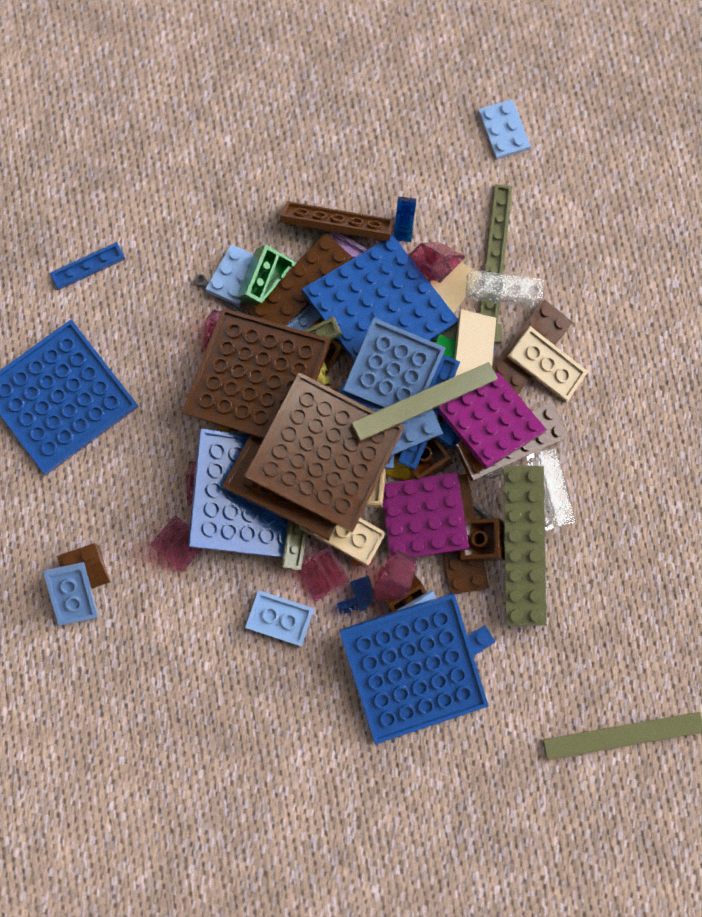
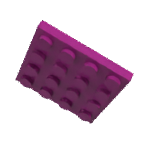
[437,372,547,470]
[383,472,470,562]

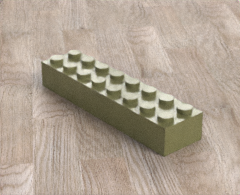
[503,466,547,626]

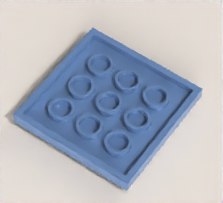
[343,317,446,407]

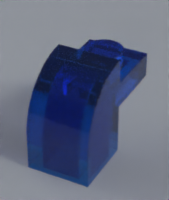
[394,197,416,242]
[337,575,374,614]

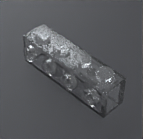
[466,270,544,307]
[527,449,576,531]

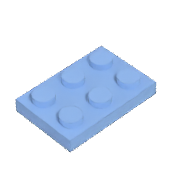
[478,99,531,159]
[206,244,253,307]
[245,590,314,647]

